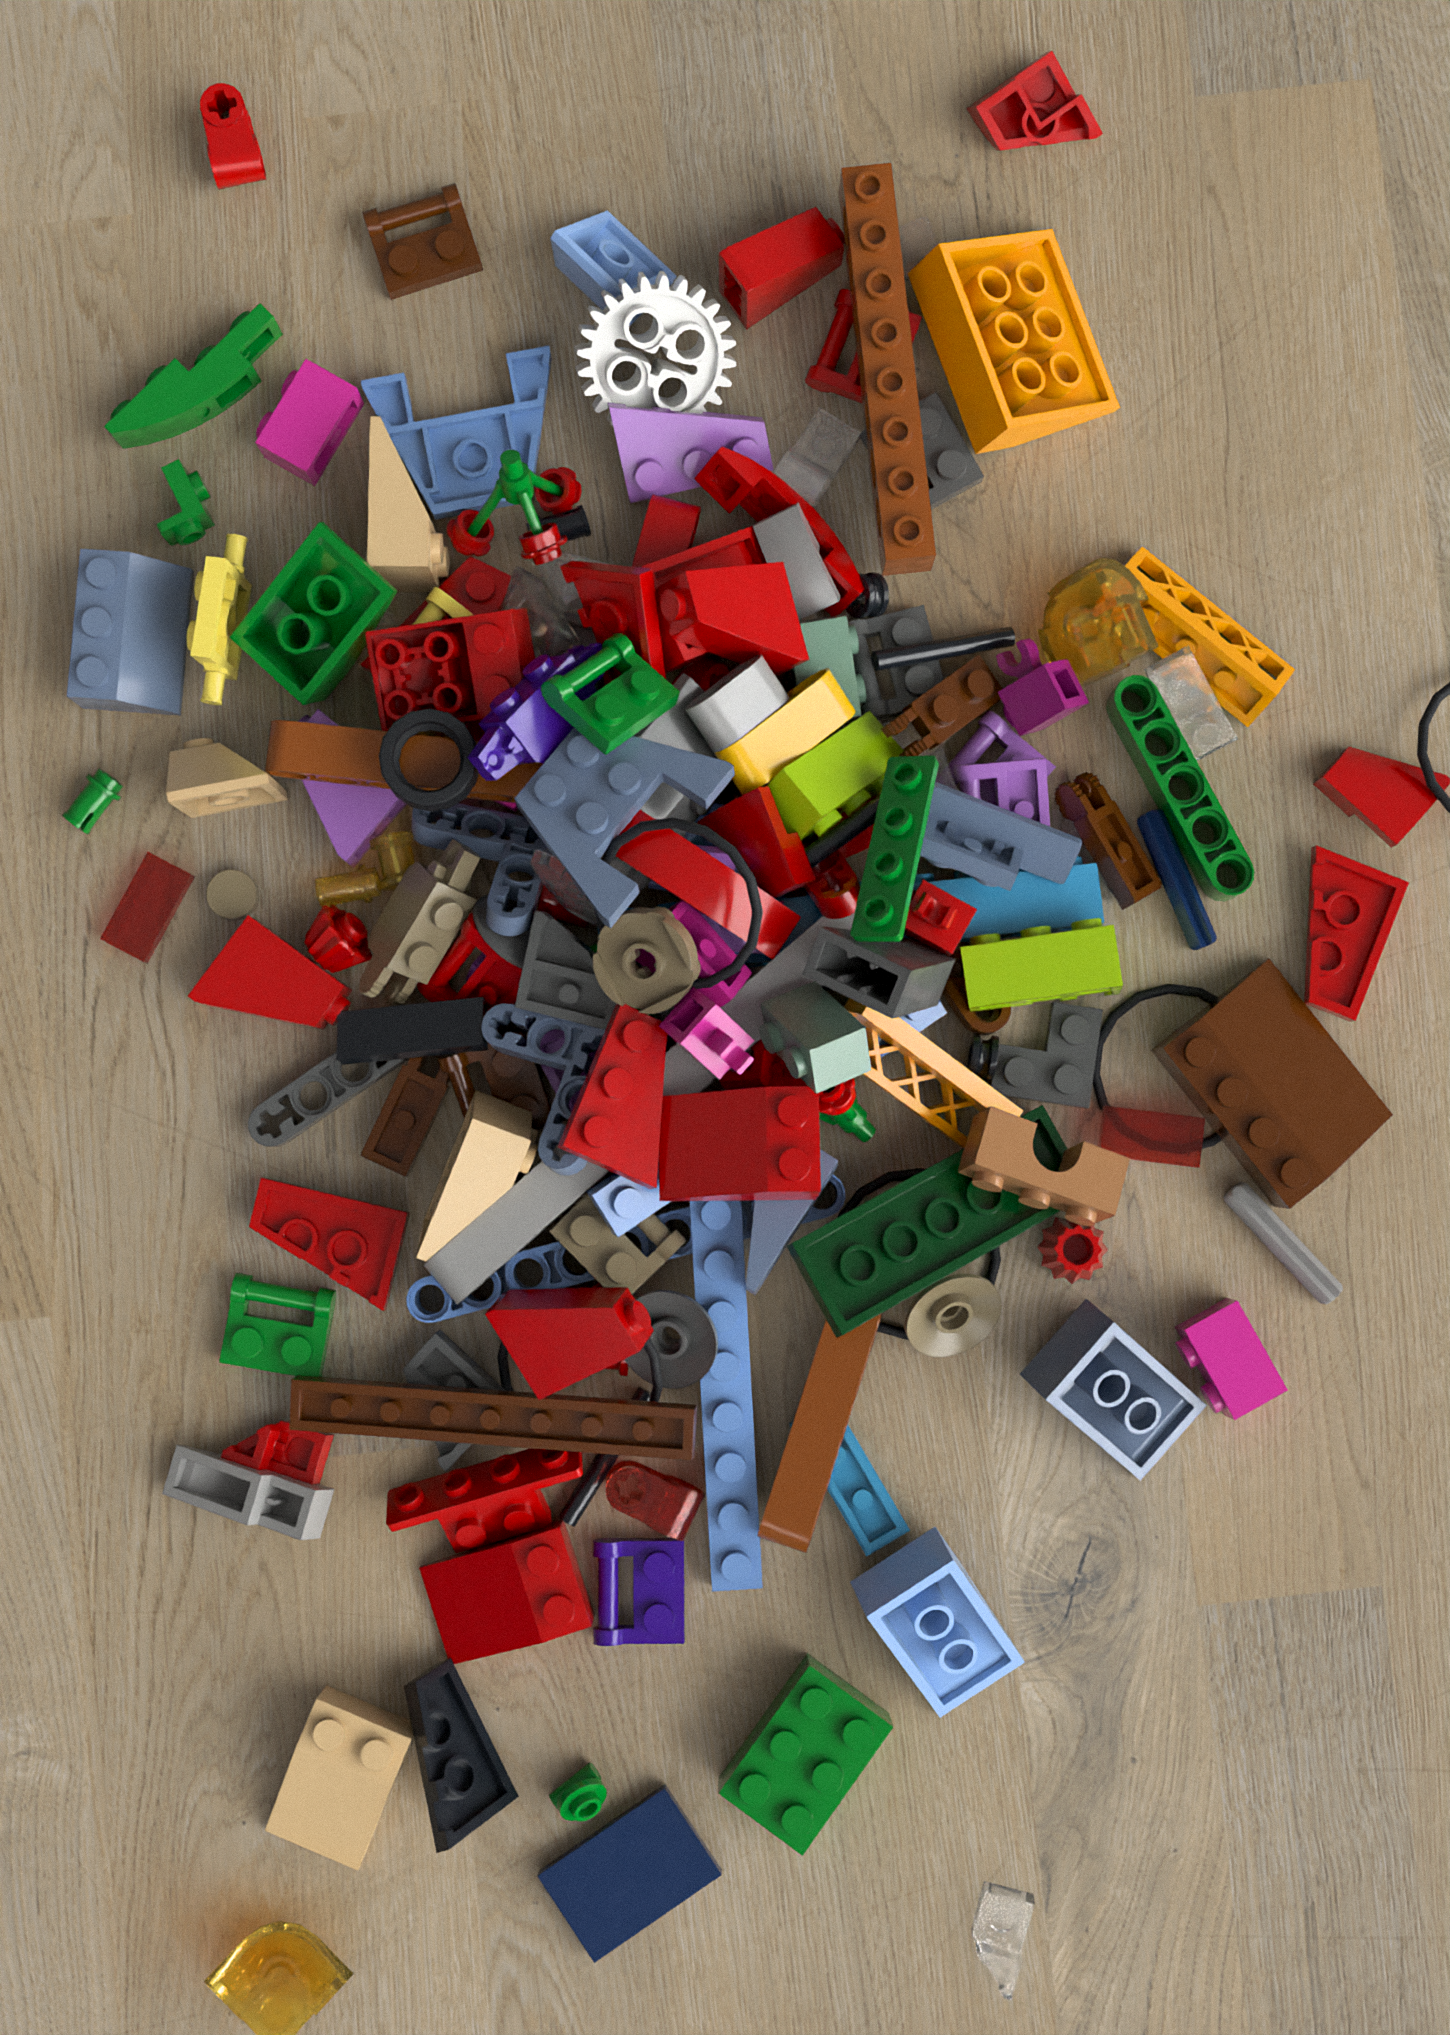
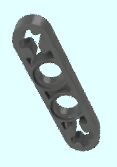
[248,1051,410,1147]

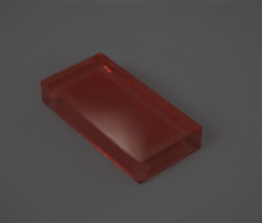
[100,852,195,964]
[1098,1106,1205,1168]

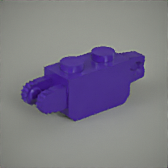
[468,643,605,781]

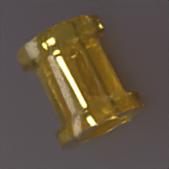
[369,831,415,891]

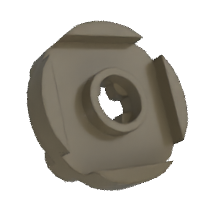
[593,906,701,1014]

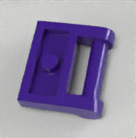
[593,1538,685,1646]

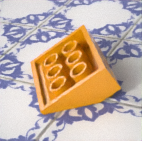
[908,229,1120,454]

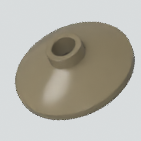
[905,1274,1002,1357]

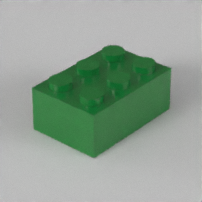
[718,1653,893,1856]

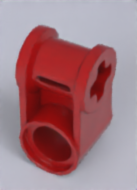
[200,83,267,190]

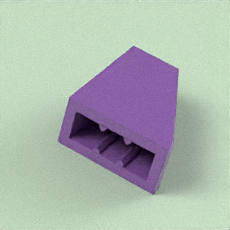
[298,709,407,868]

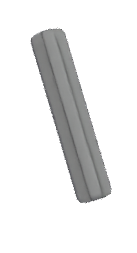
[1223,1182,1343,1305]

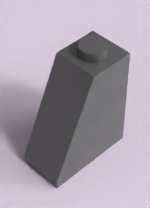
[802,926,955,1019]

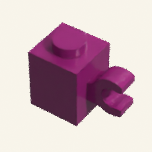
[996,638,1089,737]

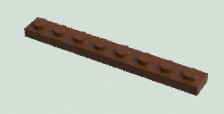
[289,1375,697,1461]

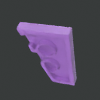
[607,402,773,503]

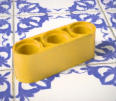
[714,668,856,795]

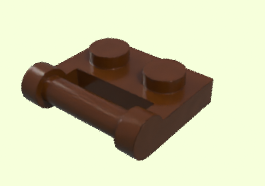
[362,183,483,300]
[437,1028,551,1130]

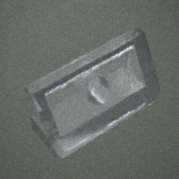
[501,565,580,658]

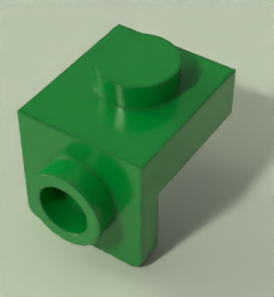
[156,459,215,546]

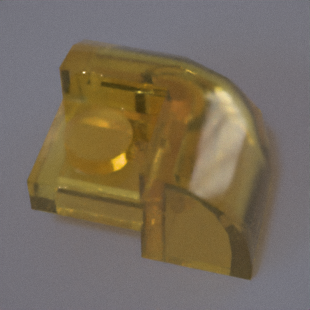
[1037,558,1159,687]
[203,1921,354,2035]

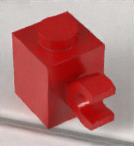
[904,879,977,957]

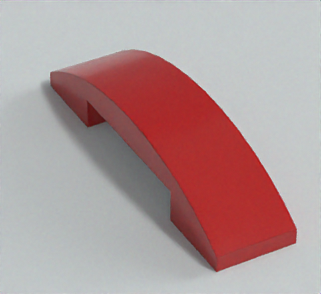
[694,446,865,616]
[615,810,801,960]

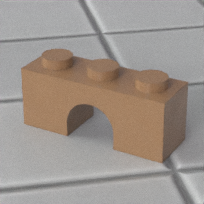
[958,1106,1130,1226]

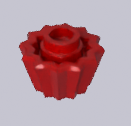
[304,904,372,973]
[1037,1217,1109,1284]

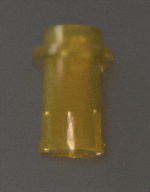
[315,864,382,907]

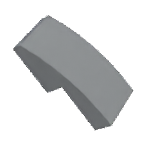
[753,503,841,620]

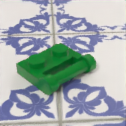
[541,633,680,755]
[219,1273,337,1377]

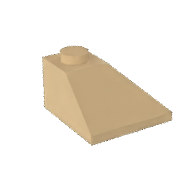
[166,738,288,818]

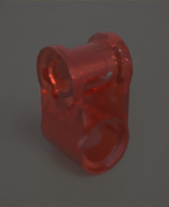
[605,1459,705,1541]

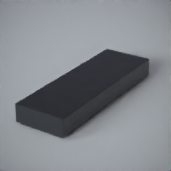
[336,997,488,1065]

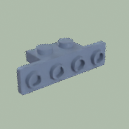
[920,782,1082,891]

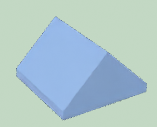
[550,210,677,327]

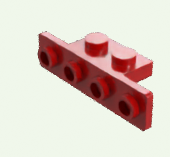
[386,1448,583,1553]

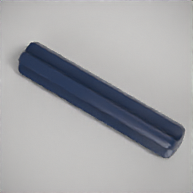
[1137,808,1217,950]

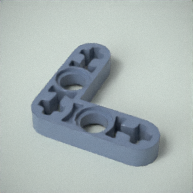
[411,803,552,936]
[481,1003,605,1176]

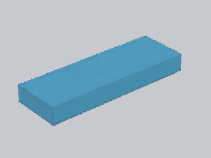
[789,1420,910,1557]

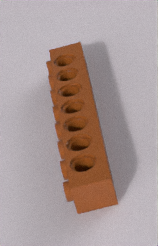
[839,163,936,576]

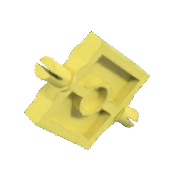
[187,534,252,705]

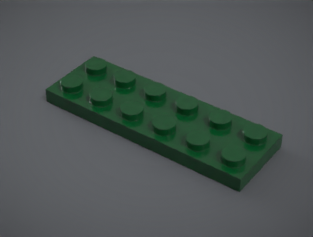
[786,1105,1067,1338]

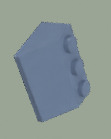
[67,549,194,716]

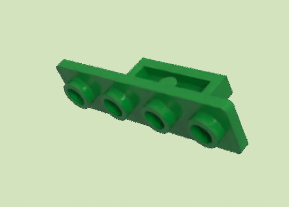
[850,755,939,942]

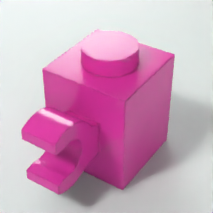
[659,987,754,1080]

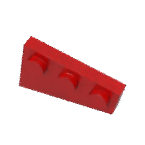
[557,1004,667,1189]
[249,1178,410,1311]

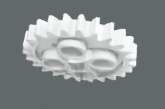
[574,271,737,426]

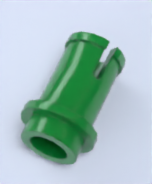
[62,768,123,834]

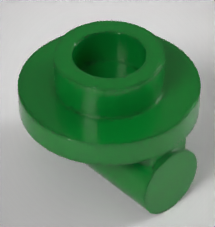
[549,1762,607,1821]

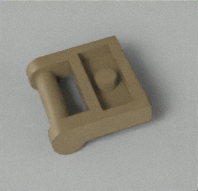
[549,1171,687,1295]

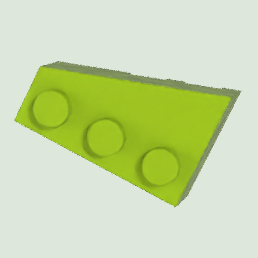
[767,711,903,844]
[960,918,1123,1012]

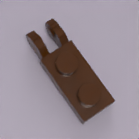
[881,655,1003,756]
[1054,772,1162,910]
[360,1056,451,1177]

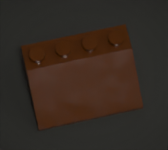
[1151,958,1393,1209]

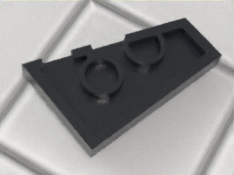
[404,1658,519,1853]

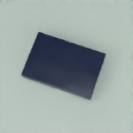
[537,1784,722,1963]

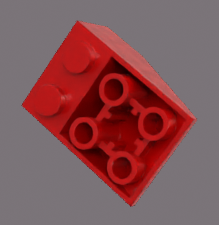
[365,608,535,731]

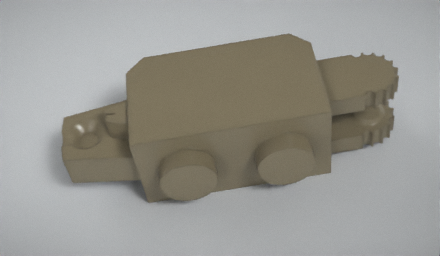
[358,839,480,1006]

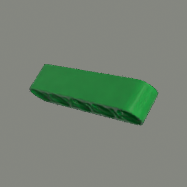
[1106,675,1255,902]

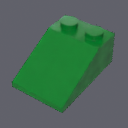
[229,522,397,705]

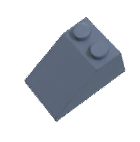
[1020,1299,1207,1481]

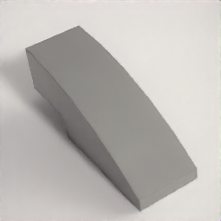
[162,1445,334,1540]

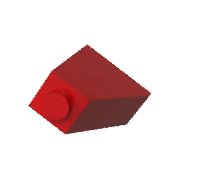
[719,207,844,330]
[657,562,809,675]
[187,915,353,1030]
[485,1287,654,1400]

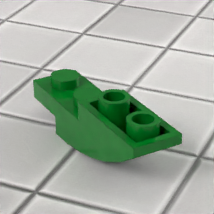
[104,303,283,449]

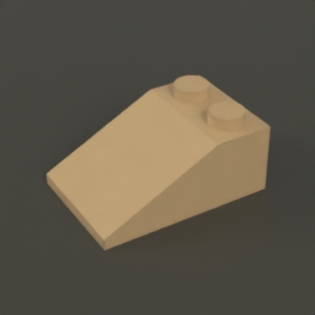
[367,416,450,592]
[416,1090,538,1261]
[265,1685,414,1871]

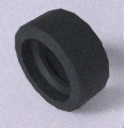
[379,708,479,812]

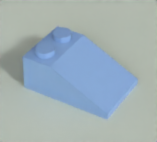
[850,1527,1025,1717]

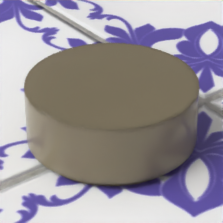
[206,869,259,921]

